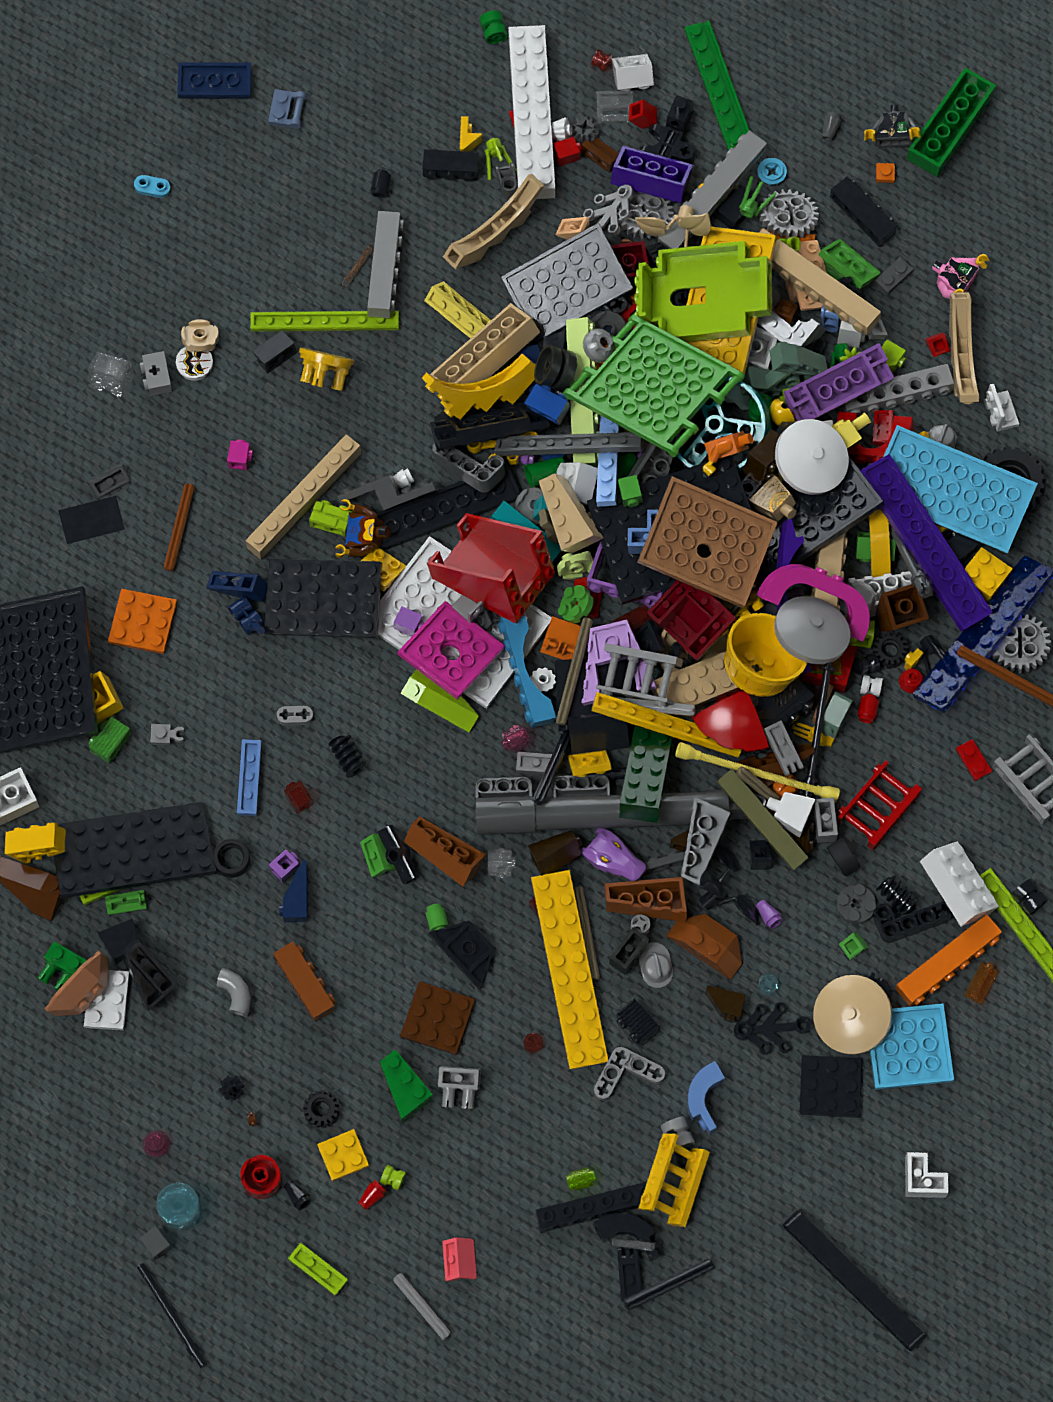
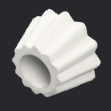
[551,118,572,141]
[530,668,556,693]

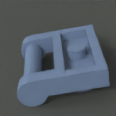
[268,89,307,129]

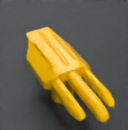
[792,723,834,747]

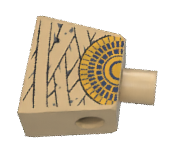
[749,475,796,521]

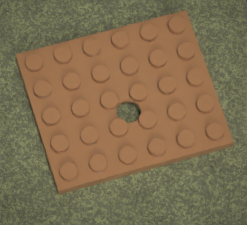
[637,476,777,608]

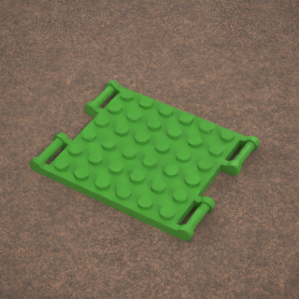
[563,315,745,457]

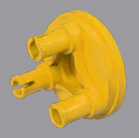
[299,347,355,391]

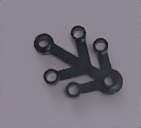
[733,1002,811,1055]

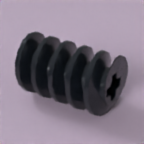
[328,735,366,778]
[876,875,919,916]

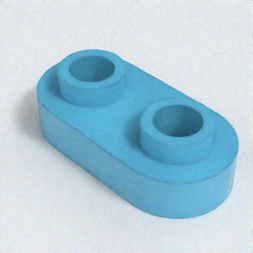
[134,175,171,198]

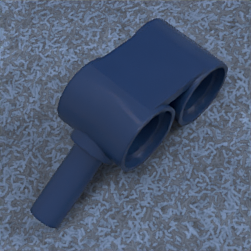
[228,596,265,635]

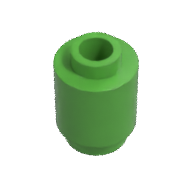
[425,904,449,931]

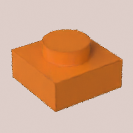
[876,163,895,183]

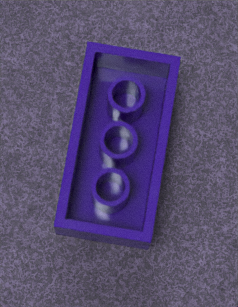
[610,146,693,203]

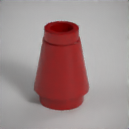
[358,1180,387,1210]

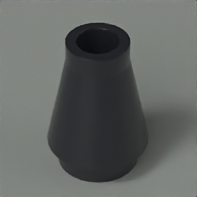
[284,1180,311,1210]

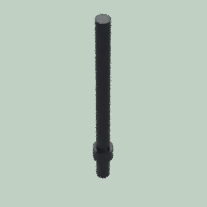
[137,1263,207,1369]

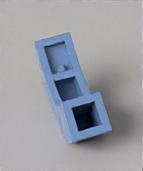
[687,1061,725,1135]

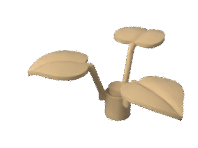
[635,205,711,247]

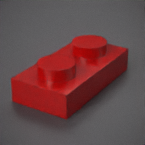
[955,739,992,782]

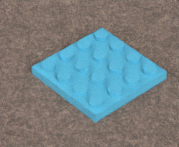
[870,1003,954,1090]

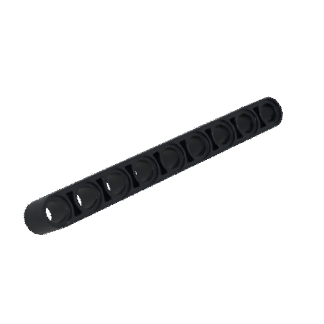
[782,1210,926,1352]

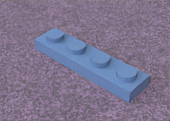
[237,739,262,816]

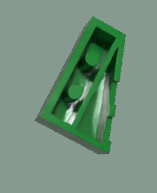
[380,1049,433,1124]

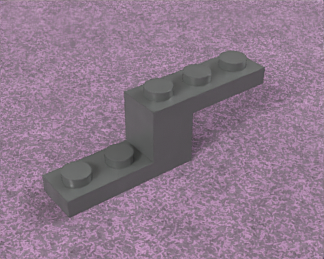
[337,472,437,510]

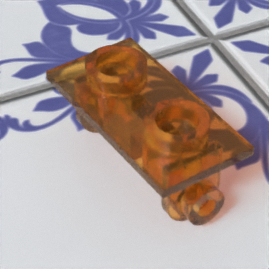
[964,962,999,1005]

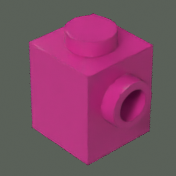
[227,440,253,470]

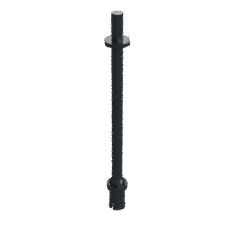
[802,662,836,798]

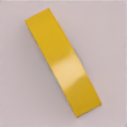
[869,509,891,577]

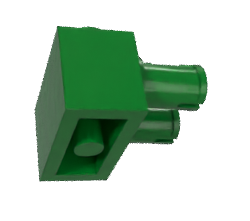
[37,942,87,991]

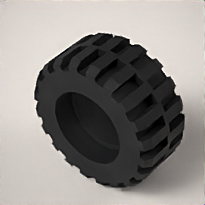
[982,446,1047,519]

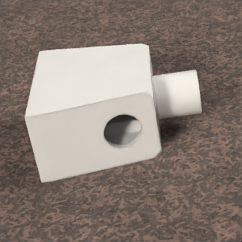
[766,792,815,837]

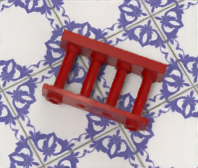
[836,760,922,851]

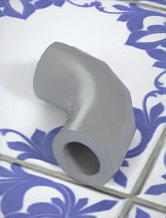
[217,968,251,1017]

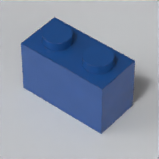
[525,384,571,425]

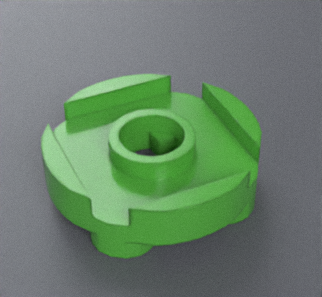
[558,585,593,623]

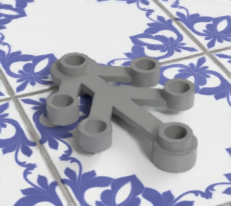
[583,185,634,236]

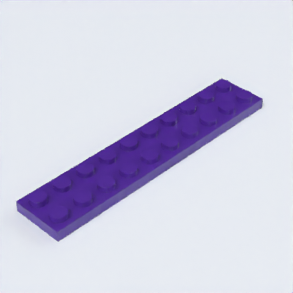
[860,454,993,632]

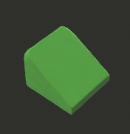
[839,932,869,960]

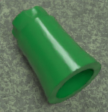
[524,456,564,488]

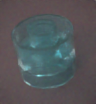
[156,1183,201,1231]

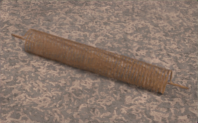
[342,243,374,286]

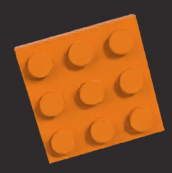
[108,589,177,654]

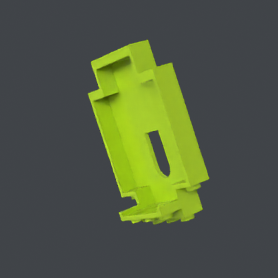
[634,241,772,342]

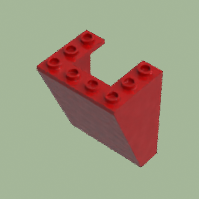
[427,513,555,623]

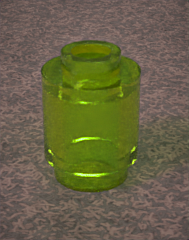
[565,1167,596,1191]

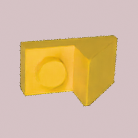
[460,116,482,152]

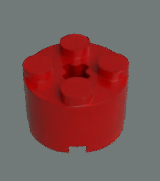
[240,1155,282,1199]

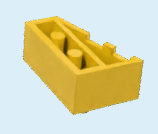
[5,823,66,864]

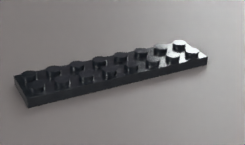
[376,464,520,550]

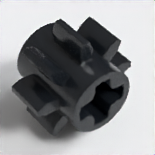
[218,1075,245,1100]

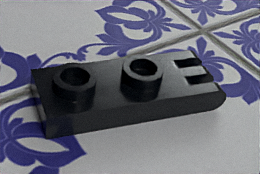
[617,1246,641,1302]

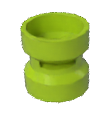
[380,1165,406,1191]

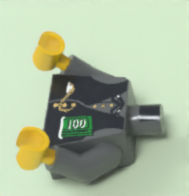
[864,104,921,147]

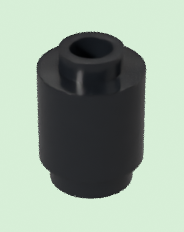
[371,169,391,198]

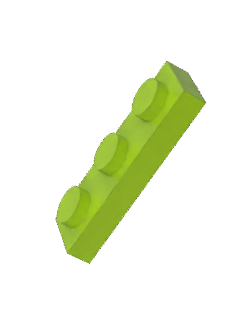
[288,1243,348,1297]

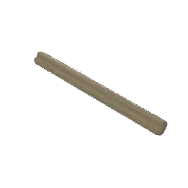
[556,618,593,725]

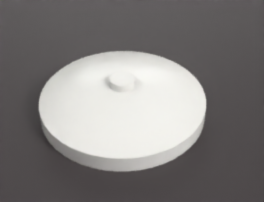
[775,419,849,495]

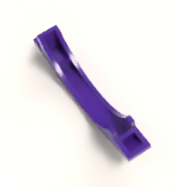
[776,519,811,675]

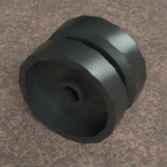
[534,344,577,391]

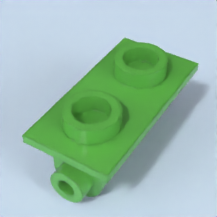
[105,890,147,915]

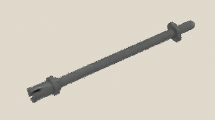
[889,522,931,597]

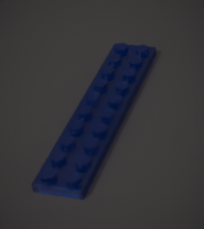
[913,555,1053,713]

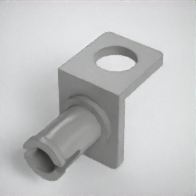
[452,595,483,623]

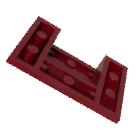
[647,580,737,661]

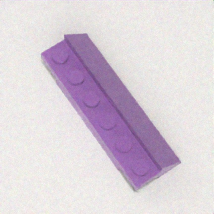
[784,343,894,422]

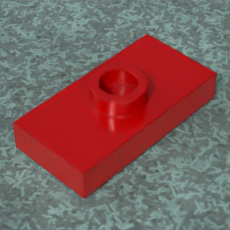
[873,410,893,446]

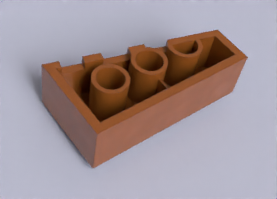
[404,816,486,887]
[604,877,687,922]

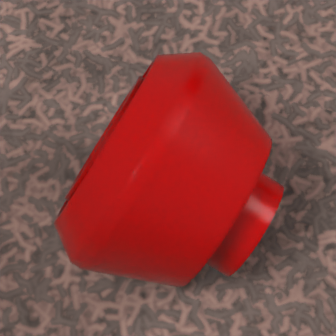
[898,668,925,694]

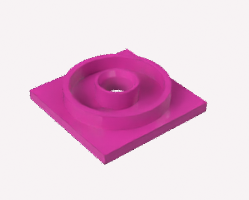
[397,601,505,700]

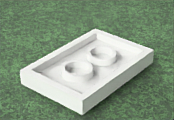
[84,970,130,1030]

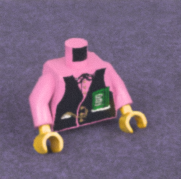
[932,254,989,299]

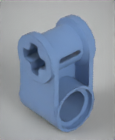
[821,306,841,332]

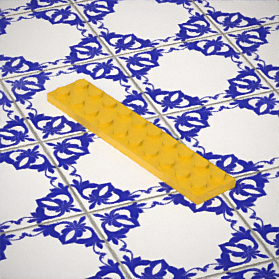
[531,870,608,1070]

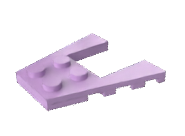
[582,620,657,706]

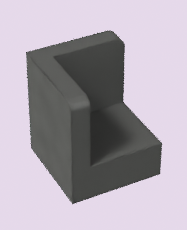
[140,1226,171,1260]

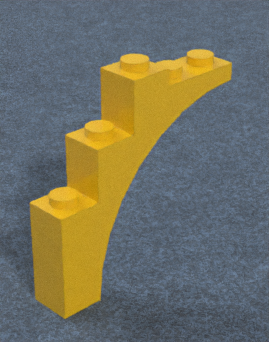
[422,353,536,420]

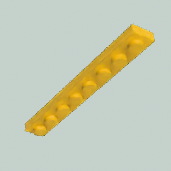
[591,692,741,757]

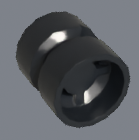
[1011,879,1048,916]

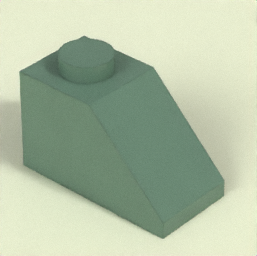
[822,692,853,739]

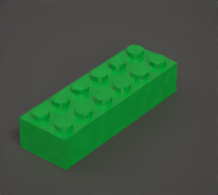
[906,68,996,177]

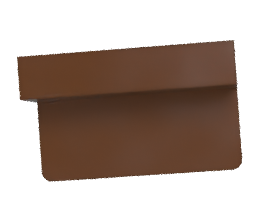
[581,137,619,173]

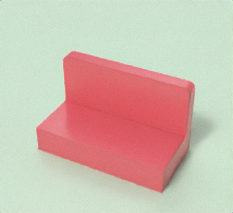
[442,1237,477,1281]

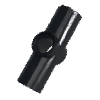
[378,825,418,885]

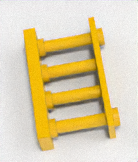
[638,1133,710,1227]

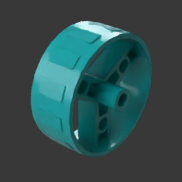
[677,376,772,475]

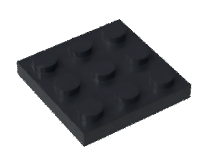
[799,1055,861,1118]

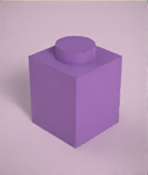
[393,606,424,637]

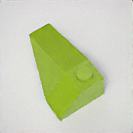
[401,669,479,733]

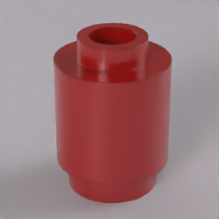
[857,694,879,724]

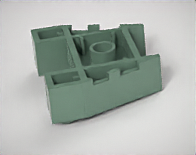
[740,342,827,396]

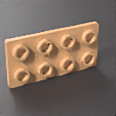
[784,240,827,311]

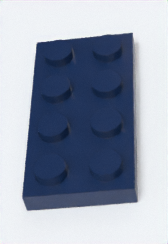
[177,62,251,98]

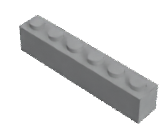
[367,211,404,318]

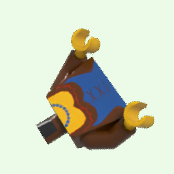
[335,499,391,558]

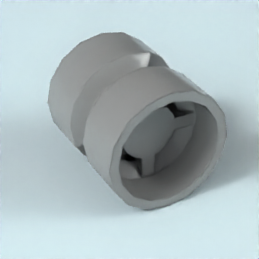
[661,1116,695,1153]

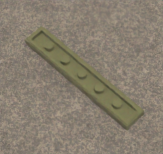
[717,769,808,870]

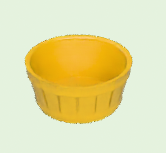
[724,613,807,697]

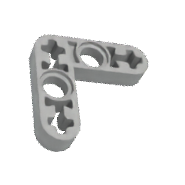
[594,1047,665,1101]

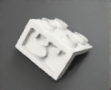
[984,384,1019,432]

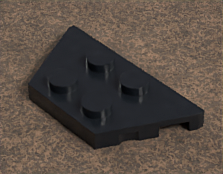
[428,920,495,989]

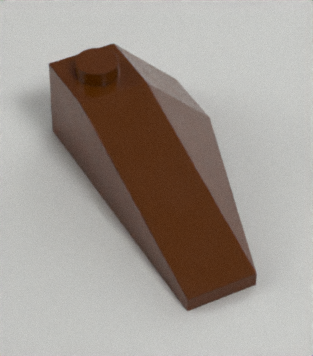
[0,856,63,921]

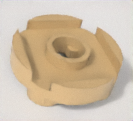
[181,320,219,352]

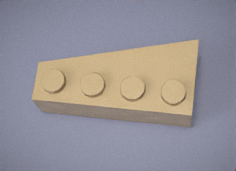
[539,473,604,553]

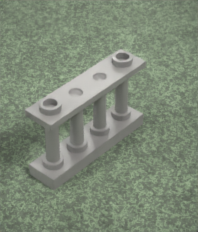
[595,643,683,707]
[992,734,1053,825]

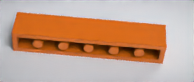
[895,914,1002,1007]

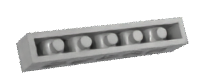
[842,364,954,416]

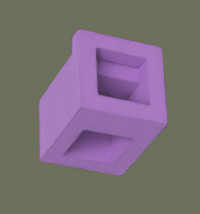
[269,850,300,883]

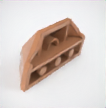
[45,951,109,1016]

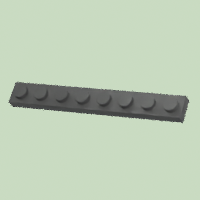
[494,432,644,456]

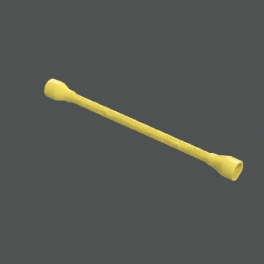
[675,742,840,803]

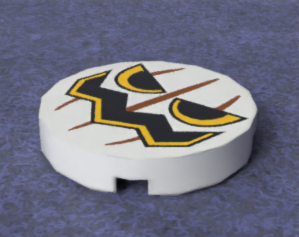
[176,347,213,381]

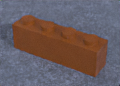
[273,941,336,1022]

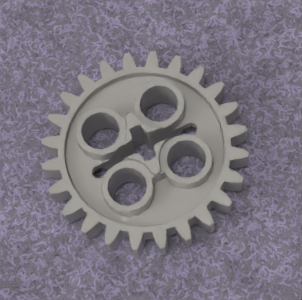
[759,189,819,238]
[618,191,674,239]
[989,613,1051,673]

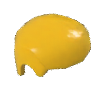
[769,398,795,426]

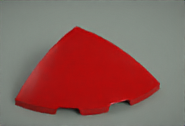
[692,690,769,752]

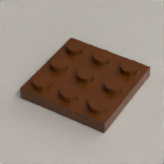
[400,981,475,1055]

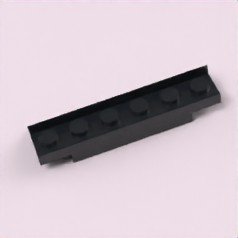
[430,404,549,449]

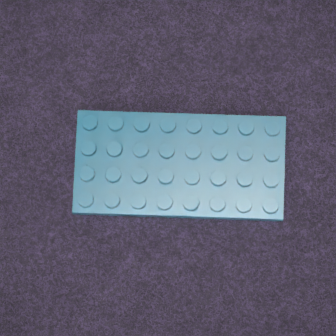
[883,425,1038,554]

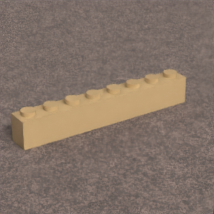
[759,228,881,336]
[245,434,361,560]

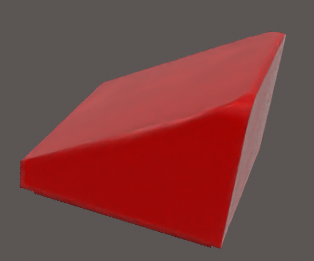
[924,333,950,357]

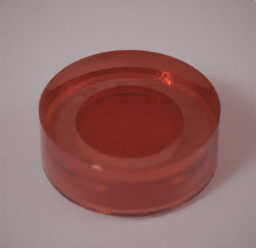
[523,1033,543,1053]

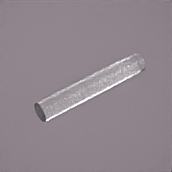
[612,1238,655,1251]

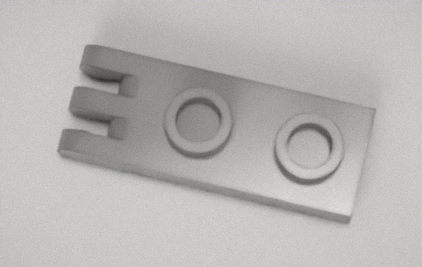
[763,721,803,776]

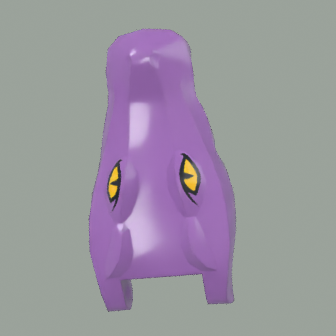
[580,828,647,881]

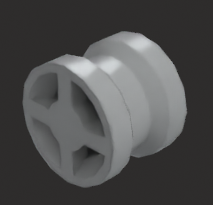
[630,914,650,935]

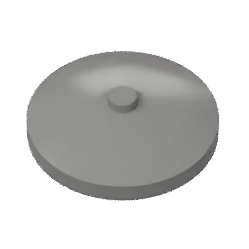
[774,596,850,664]

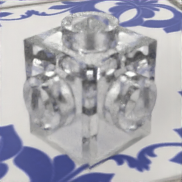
[488,848,515,878]

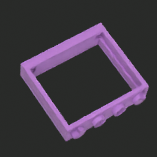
[587,542,666,608]

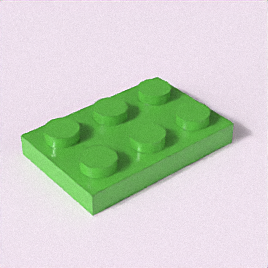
[818,239,881,289]

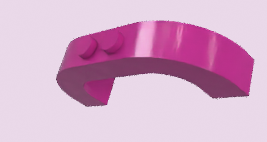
[757,564,870,642]

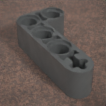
[432,444,506,492]

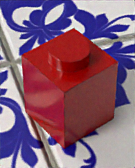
[629,99,657,129]
[553,137,582,167]

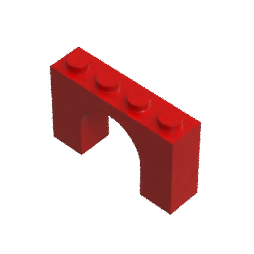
[837,411,915,464]

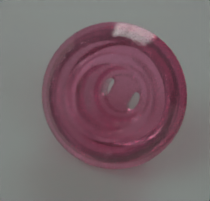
[142,1130,170,1157]

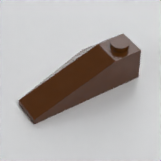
[734,743,815,794]

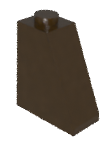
[528,830,582,876]

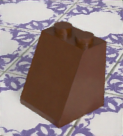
[875,584,929,632]

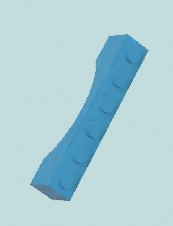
[498,614,556,728]

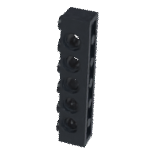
[536,1182,647,1233]

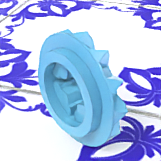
[757,158,787,186]

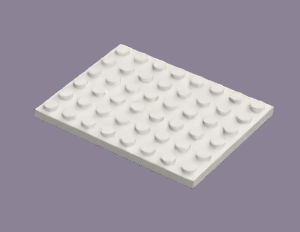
[378,536,552,709]

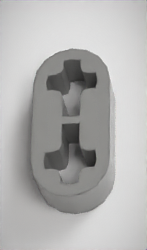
[277,706,313,725]

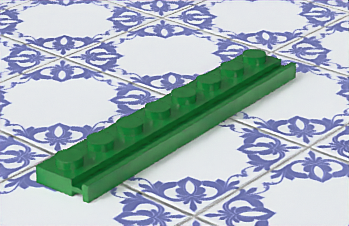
[684,20,749,151]

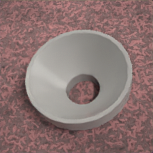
[583,329,615,363]

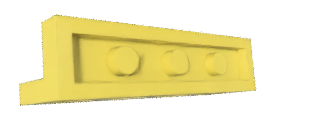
[424,281,491,339]

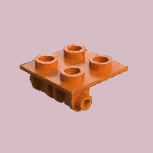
[540,616,581,660]

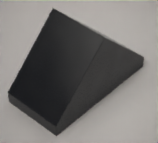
[749,840,771,870]

